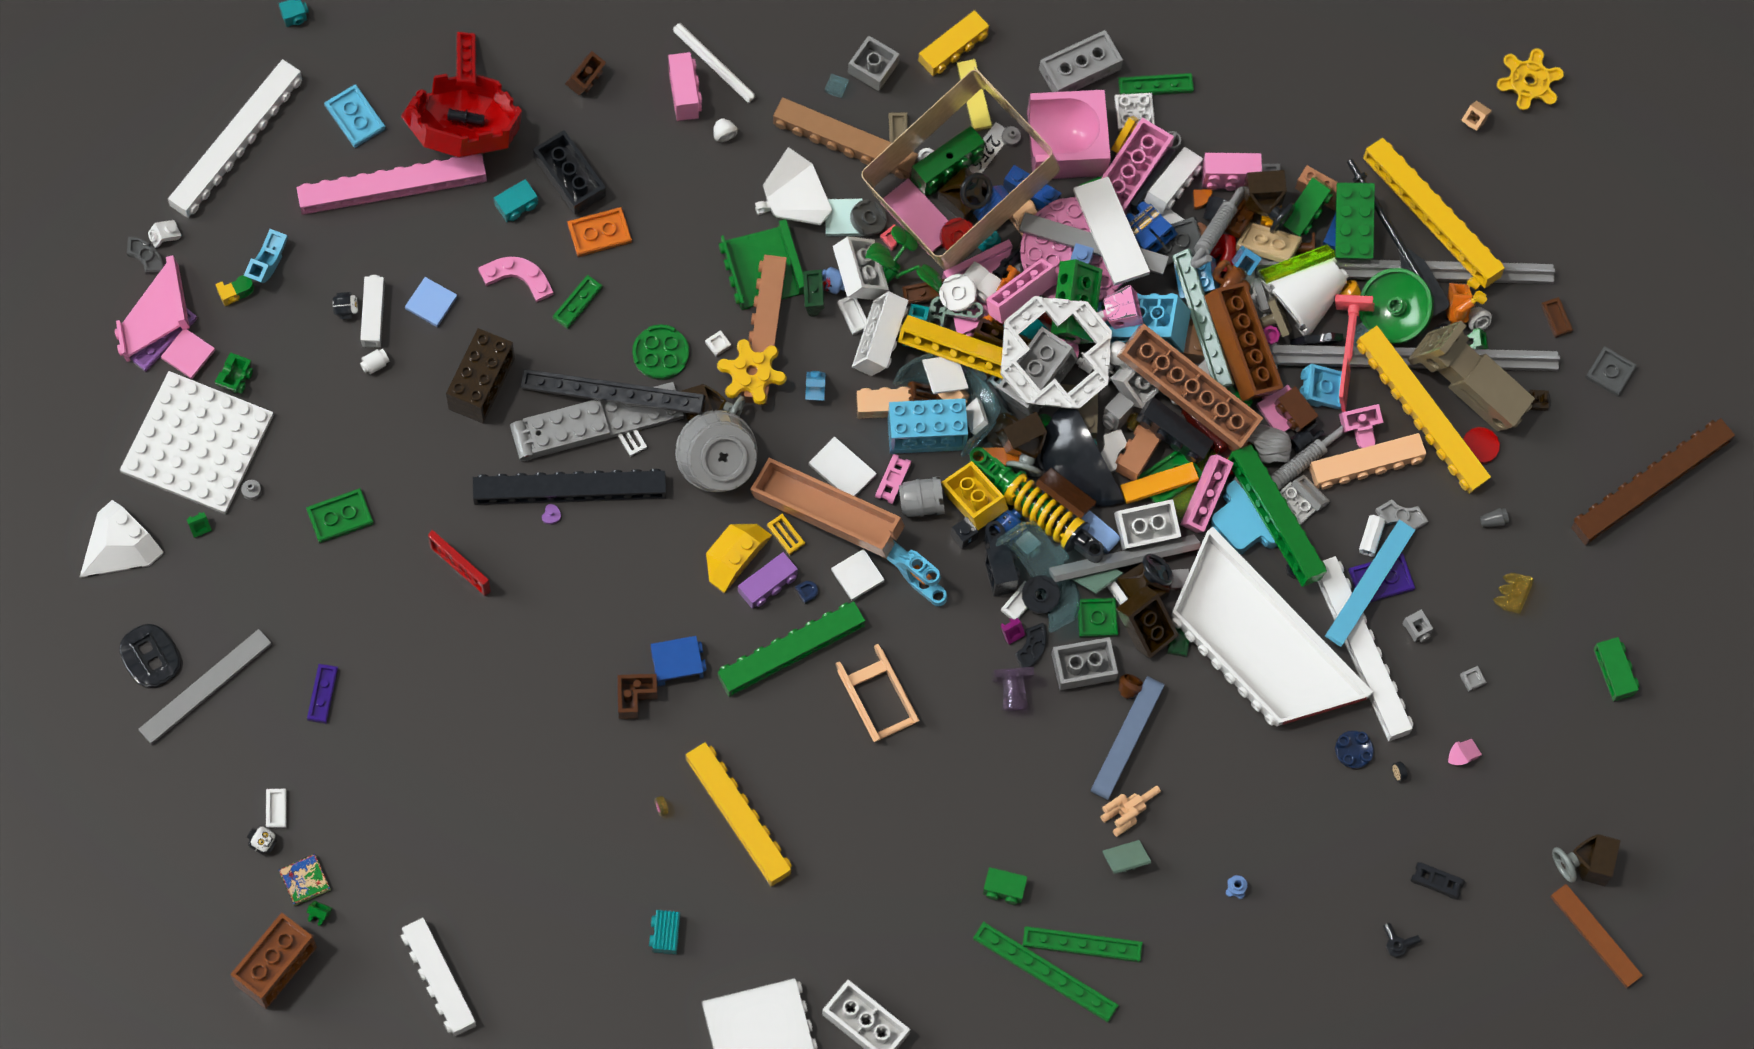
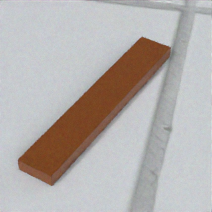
[1550,884,1643,989]

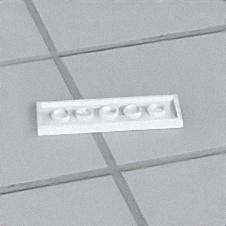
[1073,176,1150,286]

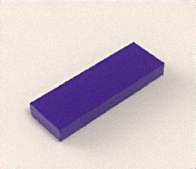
[307,664,338,724]

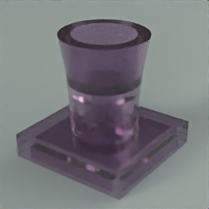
[992,667,1034,711]

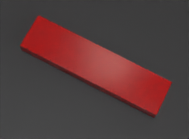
[456,32,476,88]

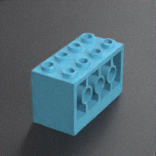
[1105,293,1191,352]
[887,398,968,454]

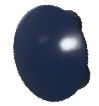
[1335,731,1374,768]

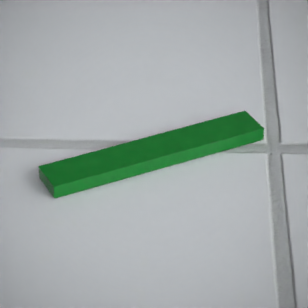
[1022,926,1142,963]

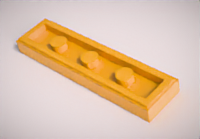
[1120,462,1199,504]

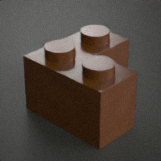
[617,674,657,719]

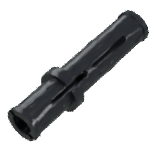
[992,244,1021,280]

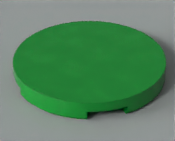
[632,324,689,380]

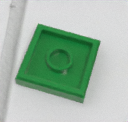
[1077,598,1118,638]

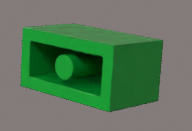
[983,867,1028,905]

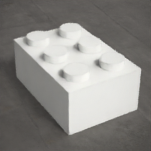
[833,236,889,300]
[1114,499,1181,550]

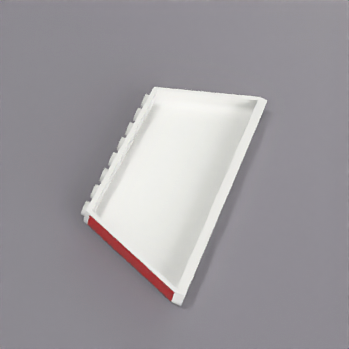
[1171,527,1373,726]

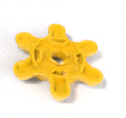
[1497,49,1564,110]
[717,339,787,405]

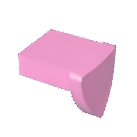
[1448,739,1482,765]

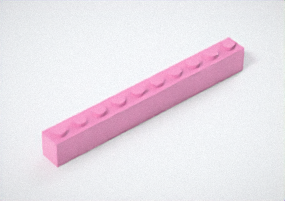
[296,154,487,215]

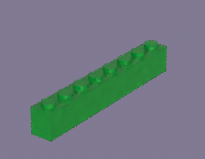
[1228,445,1327,587]
[718,602,865,697]

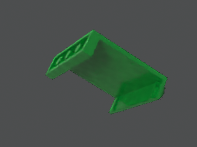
[718,219,804,310]

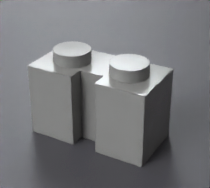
[1102,392,1134,431]

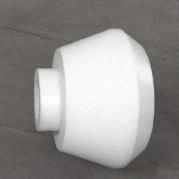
[713,118,738,142]
[1468,307,1492,330]

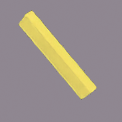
[957,59,992,131]

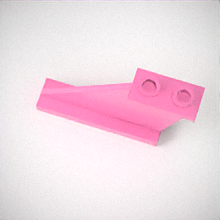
[942,239,1012,337]
[115,255,190,362]

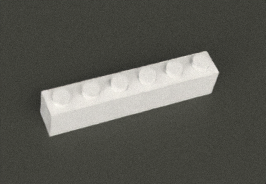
[400,918,476,1037]

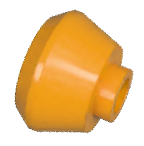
[1339,280,1361,296]

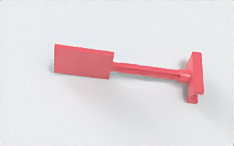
[1335,294,1375,412]

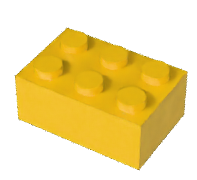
[941,461,1008,530]

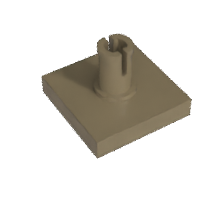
[1259,296,1292,337]

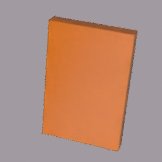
[567,207,632,257]

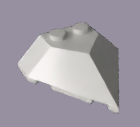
[80,500,164,578]

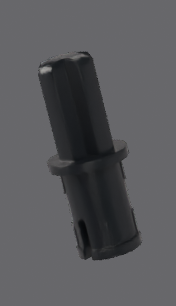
[447,108,485,126]

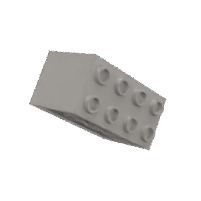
[997,327,1078,416]

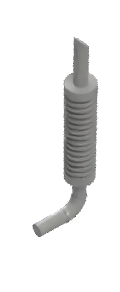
[1191,187,1244,268]
[1233,425,1343,490]

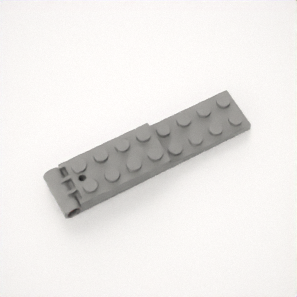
[510,382,684,461]

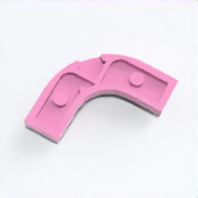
[478,257,554,303]

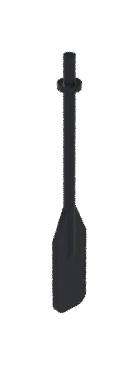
[1347,159,1449,317]

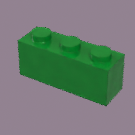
[1283,177,1334,236]
[1593,637,1639,702]

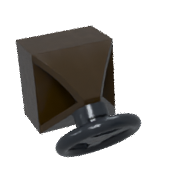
[937,167,992,221]
[1243,170,1295,234]
[1116,553,1174,601]

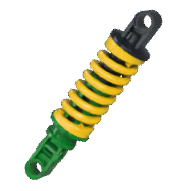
[970,447,1104,563]

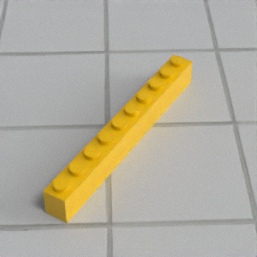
[1363,138,1505,289]
[1356,326,1491,494]

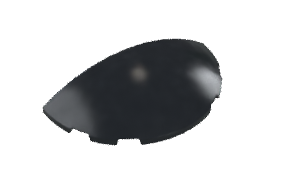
[1042,407,1125,507]

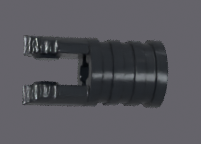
[1290,420,1325,453]

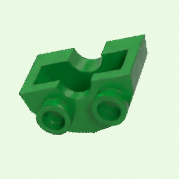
[215,352,253,394]

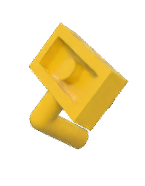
[1111,115,1139,153]

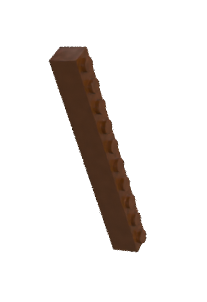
[1571,418,1735,546]

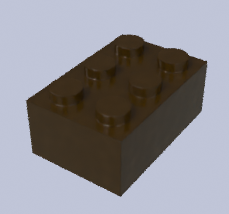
[1116,586,1179,658]

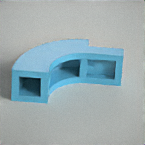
[244,229,288,283]

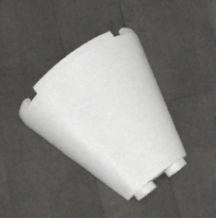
[1261,254,1349,336]

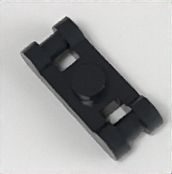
[1411,862,1465,900]

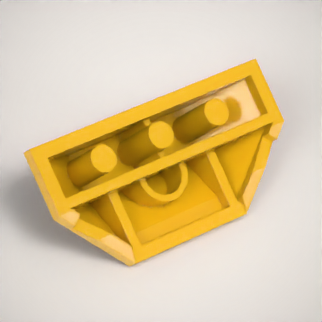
[706,524,772,593]

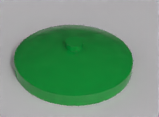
[1359,268,1434,344]

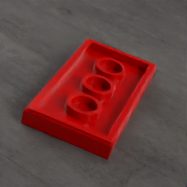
[428,530,491,596]

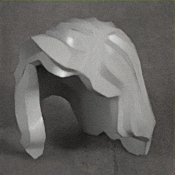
[1247,424,1292,463]

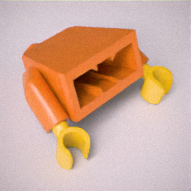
[1446,277,1487,324]

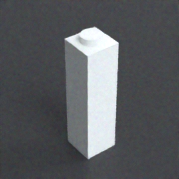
[361,275,385,348]

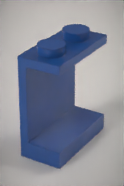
[650,636,707,686]

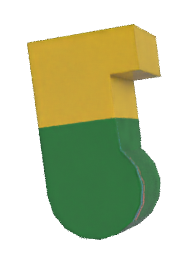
[215,275,254,306]

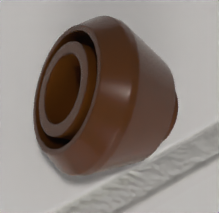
[1118,674,1143,699]

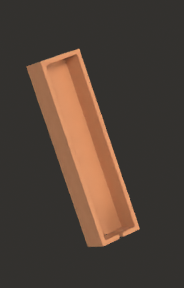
[750,458,905,558]

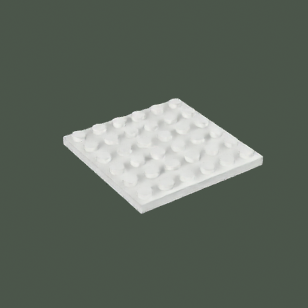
[120,371,274,515]

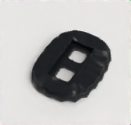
[119,624,181,688]

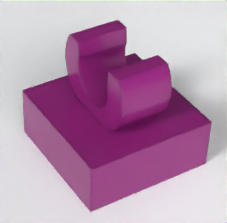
[1001,618,1025,644]

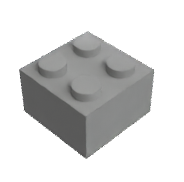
[848,35,900,91]

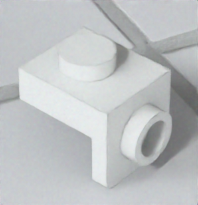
[148,220,181,248]

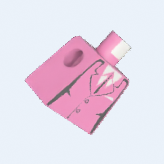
[1097,285,1143,329]

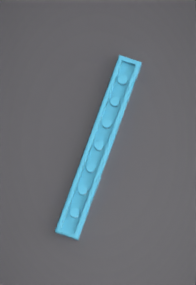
[1325,519,1415,647]

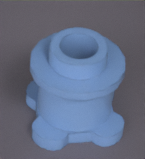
[1225,875,1247,899]

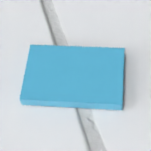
[324,84,386,148]

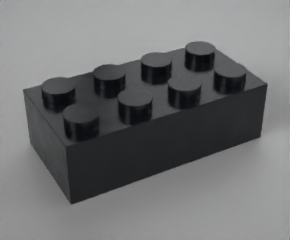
[533,130,606,215]

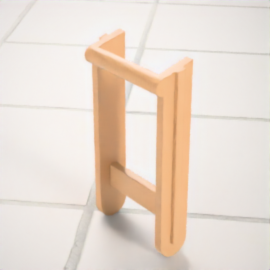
[836,644,920,742]

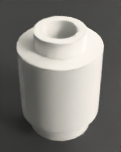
[360,349,390,375]

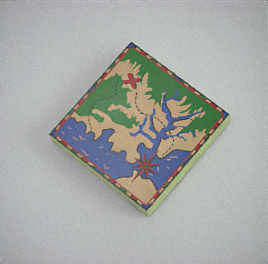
[279,854,331,906]

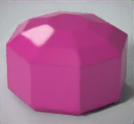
[1263,326,1280,345]

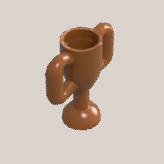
[1212,260,1251,292]

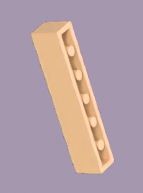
[1309,433,1426,489]

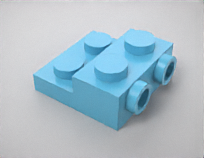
[1300,364,1342,410]

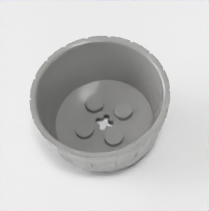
[675,410,757,492]

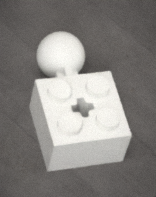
[1110,341,1159,408]

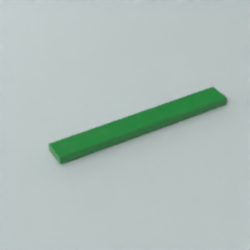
[973,922,1118,1023]

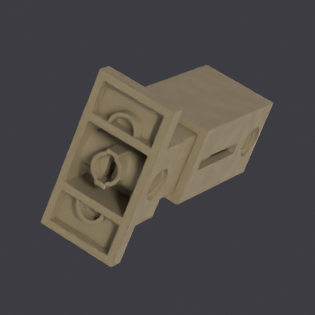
[1407,321,1535,432]

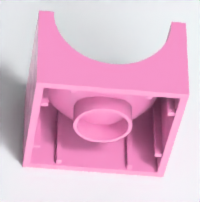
[1027,90,1111,179]

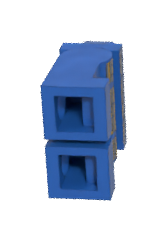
[1126,201,1178,252]

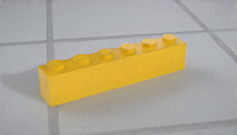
[898,315,1003,379]

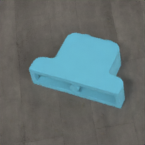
[1210,480,1277,555]

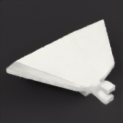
[755,147,832,225]

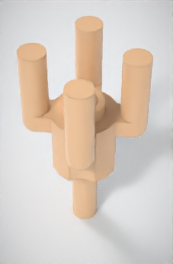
[1100,786,1161,837]

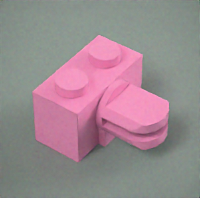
[1339,404,1383,449]

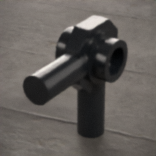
[1383,923,1421,958]

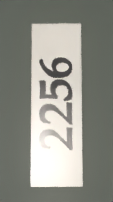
[969,122,1005,173]

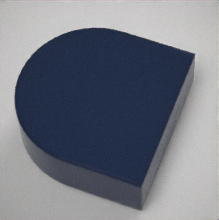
[795,581,818,604]

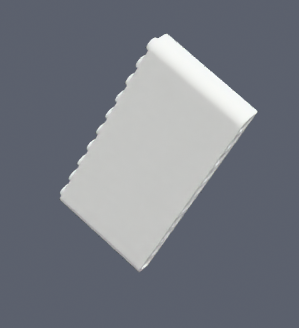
[702,978,817,1049]

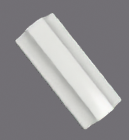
[1359,515,1385,557]

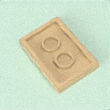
[1236,222,1302,265]

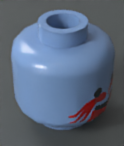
[823,267,845,295]

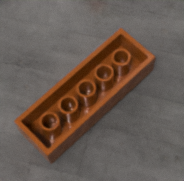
[1204,282,1284,402]

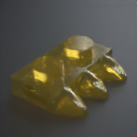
[1493,573,1534,613]

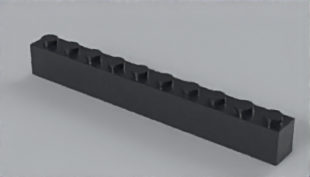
[473,469,666,505]

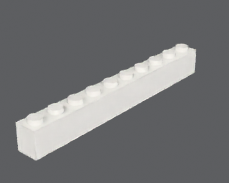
[168,59,302,218]
[1317,556,1413,742]

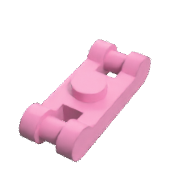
[875,454,912,505]

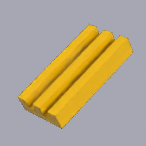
[767,514,805,556]

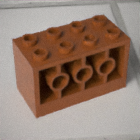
[230,912,317,1009]

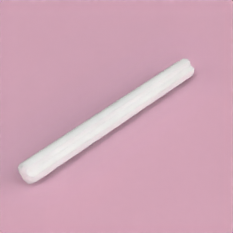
[673,23,755,102]

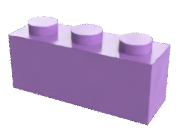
[738,552,798,609]

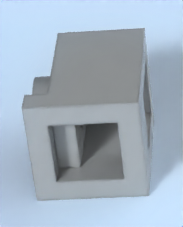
[1402,609,1433,642]

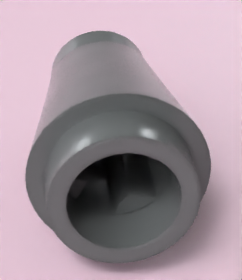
[1480,508,1509,527]

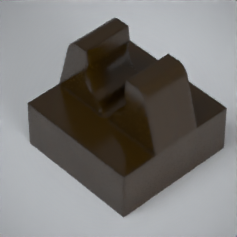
[1529,390,1549,411]

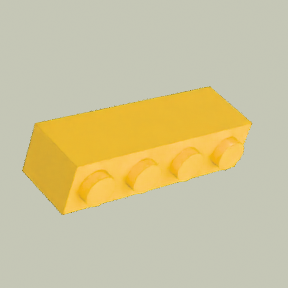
[918,10,989,76]

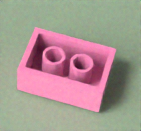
[668,52,702,121]
[1202,153,1262,191]

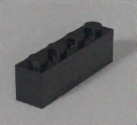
[1136,397,1214,464]

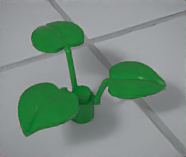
[865,226,942,293]

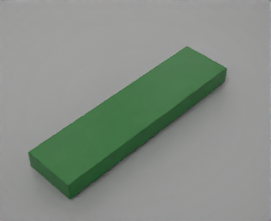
[1118,73,1194,95]

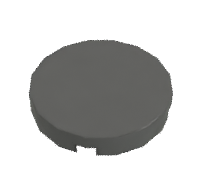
[850,199,887,237]

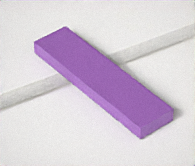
[131,308,197,372]

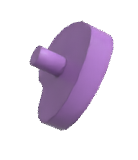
[542,504,561,524]

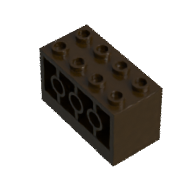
[446,328,515,424]

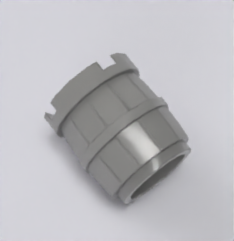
[899,476,945,517]

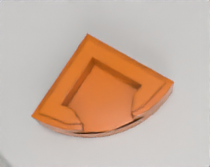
[1193,189,1212,210]

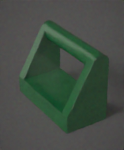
[803,270,825,316]

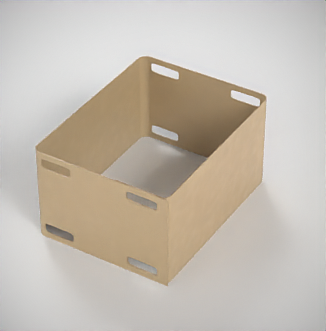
[862,66,1060,270]

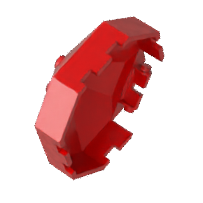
[401,74,522,158]

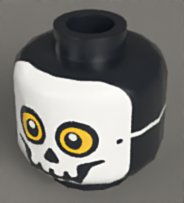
[332,292,358,319]
[246,825,277,855]

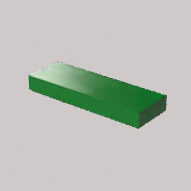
[552,275,603,329]

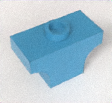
[805,371,826,400]

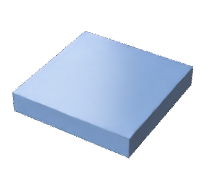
[405,277,457,327]

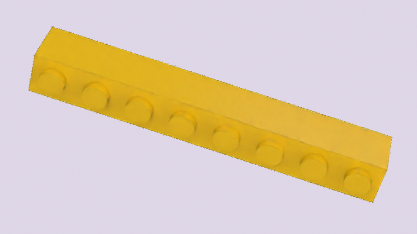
[686,742,792,887]

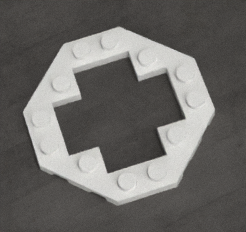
[1001,296,1112,409]

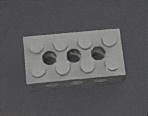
[1039,30,1123,92]

